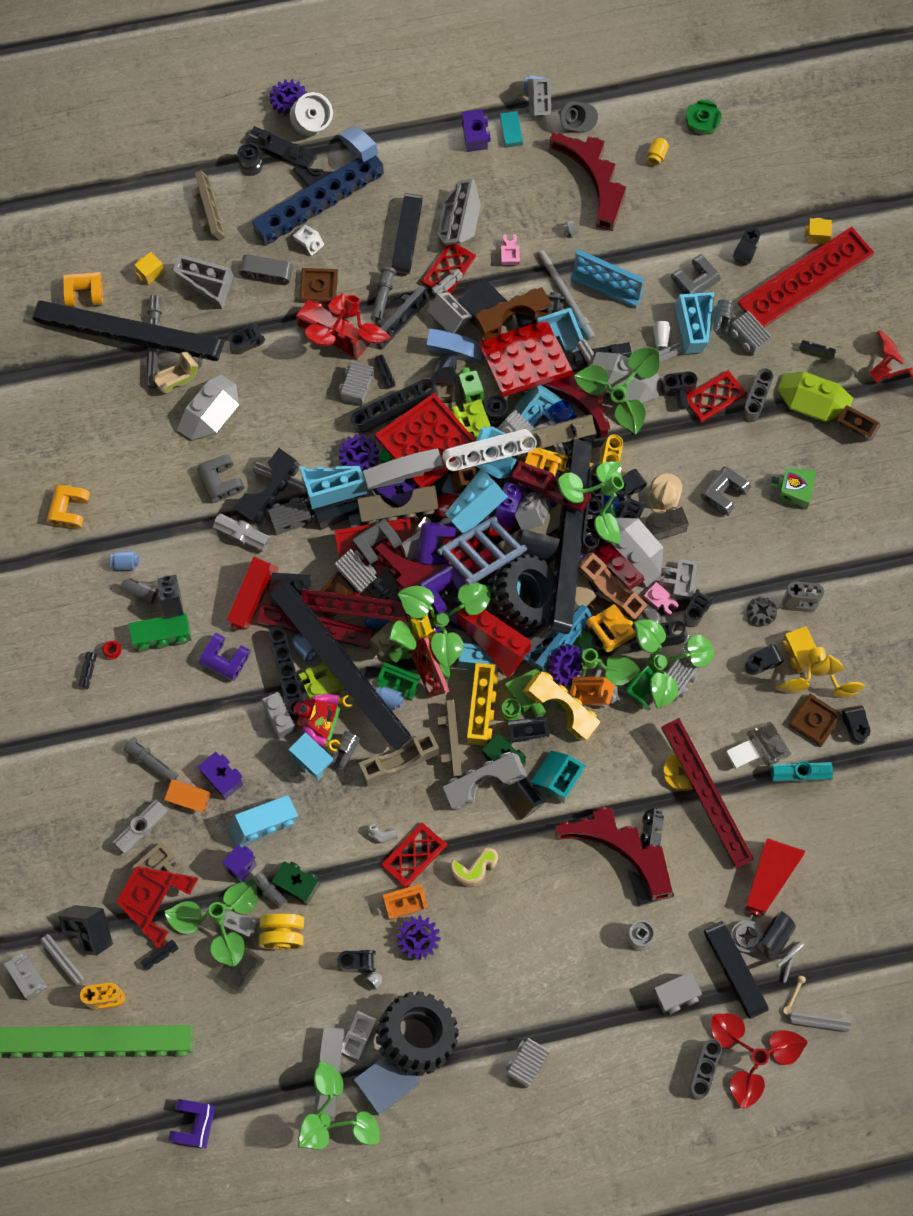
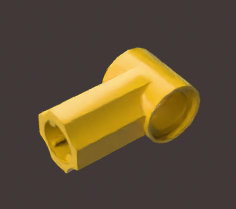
[411,614,437,644]

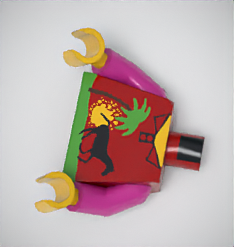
[294,694,353,754]

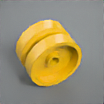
[259,914,304,950]

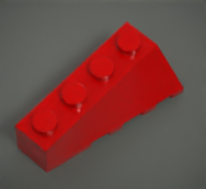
[296,299,370,360]
[457,607,531,679]

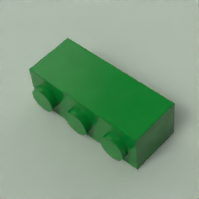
[129,613,192,652]

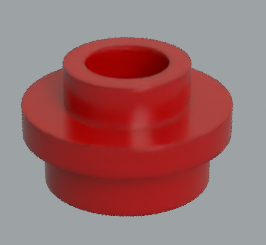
[102,640,122,660]

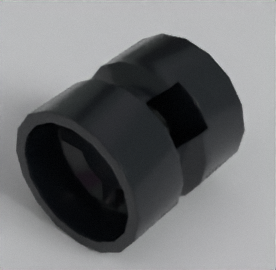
[237,143,263,176]
[484,395,508,428]

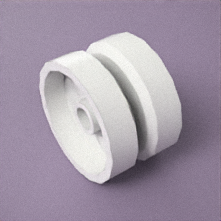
[290,92,333,136]

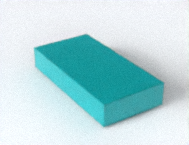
[500,111,523,147]

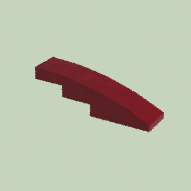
[511,461,591,513]

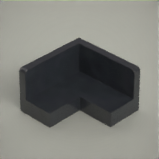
[58,905,113,956]

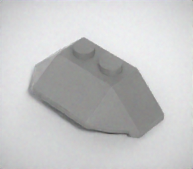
[437,178,481,245]
[592,352,663,403]
[177,375,239,441]
[610,518,663,588]

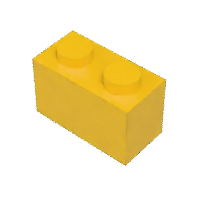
[782,626,816,674]

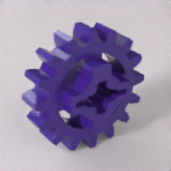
[270,79,307,116]
[338,434,379,472]
[547,644,583,687]
[397,915,441,961]

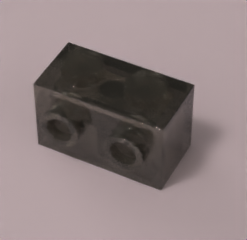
[645,507,689,541]

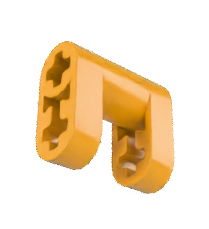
[64,272,103,307]
[46,485,90,529]
[80,983,125,1010]

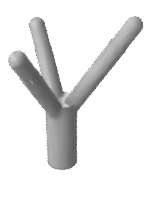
[766,941,805,983]

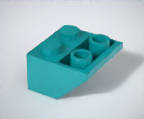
[531,750,586,803]

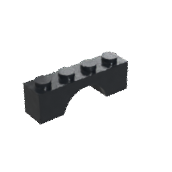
[234,448,300,524]

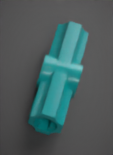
[771,761,833,783]

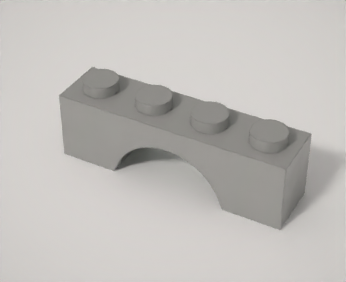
[443,752,527,810]

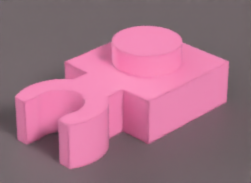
[501,234,520,265]
[643,582,679,616]

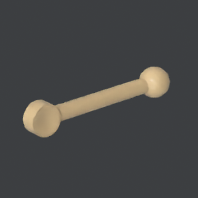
[783,976,806,1015]

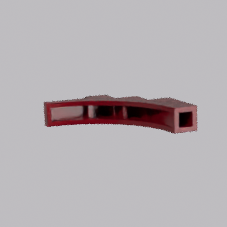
[549,133,627,231]
[523,371,610,439]
[375,543,498,596]
[555,807,673,901]

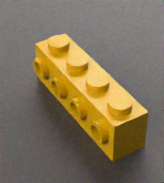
[467,663,498,746]

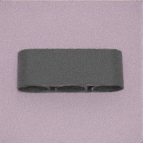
[239,255,294,285]
[743,368,774,422]
[689,1039,722,1100]

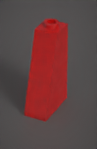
[227,557,279,630]
[744,838,805,917]

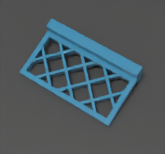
[570,249,644,309]
[522,604,592,674]

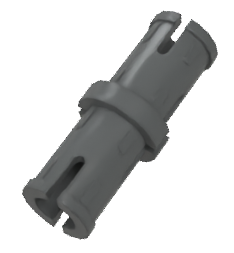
[251,871,288,909]

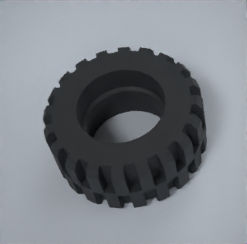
[487,554,554,631]
[376,991,459,1076]

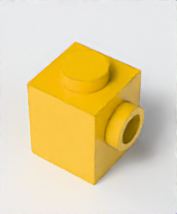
[804,218,832,245]
[134,252,165,285]

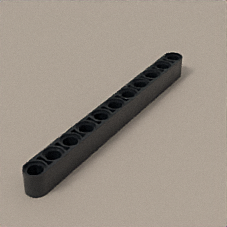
[32,300,224,361]
[548,438,592,635]
[269,578,412,750]

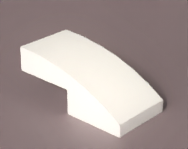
[726,737,769,770]
[342,1011,377,1060]

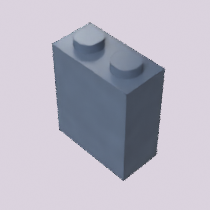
[354,1056,420,1116]

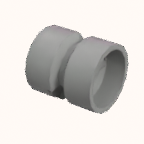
[627,920,656,951]

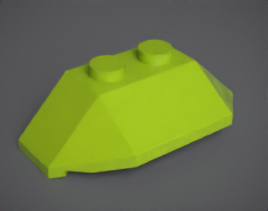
[777,372,854,422]

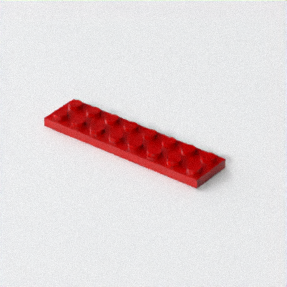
[737,226,874,328]

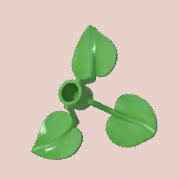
[574,347,660,434]
[558,462,624,544]
[398,582,491,668]
[634,620,714,709]
[388,621,450,679]
[556,630,640,711]
[165,881,258,967]
[298,1061,381,1150]

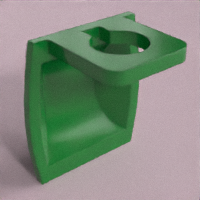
[626,666,654,711]

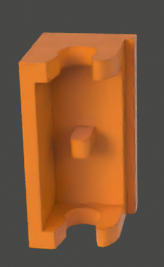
[570,677,615,705]
[164,779,212,812]
[383,884,428,920]

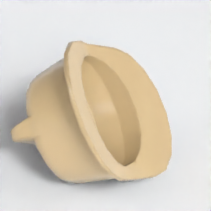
[648,473,683,515]

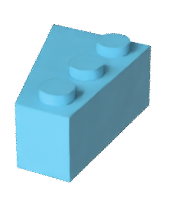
[674,292,715,354]
[300,466,367,509]
[445,468,508,534]
[227,795,298,848]

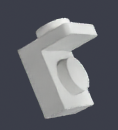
[293,225,324,255]

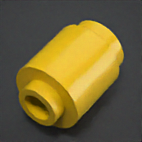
[647,138,669,166]

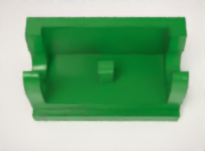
[377,662,421,701]

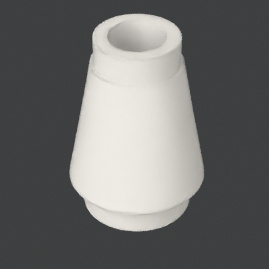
[653,321,671,349]

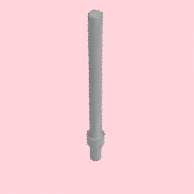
[538,250,595,340]

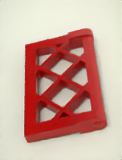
[421,244,476,294]
[687,370,747,423]
[410,637,449,698]
[381,822,448,888]

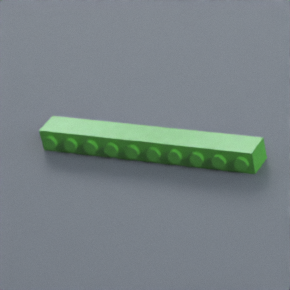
[0,1025,194,1058]

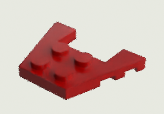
[116,866,199,948]

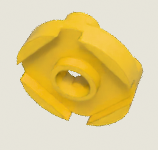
[663,754,693,791]

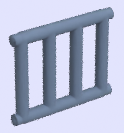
[437,516,527,586]

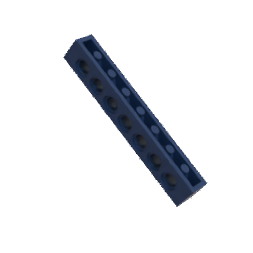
[252,155,384,245]

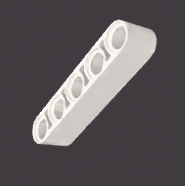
[442,429,536,471]

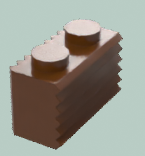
[838,405,881,441]

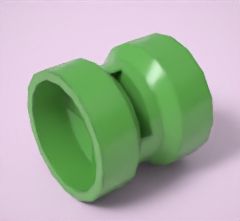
[501,698,521,722]

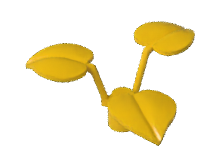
[774,647,866,698]

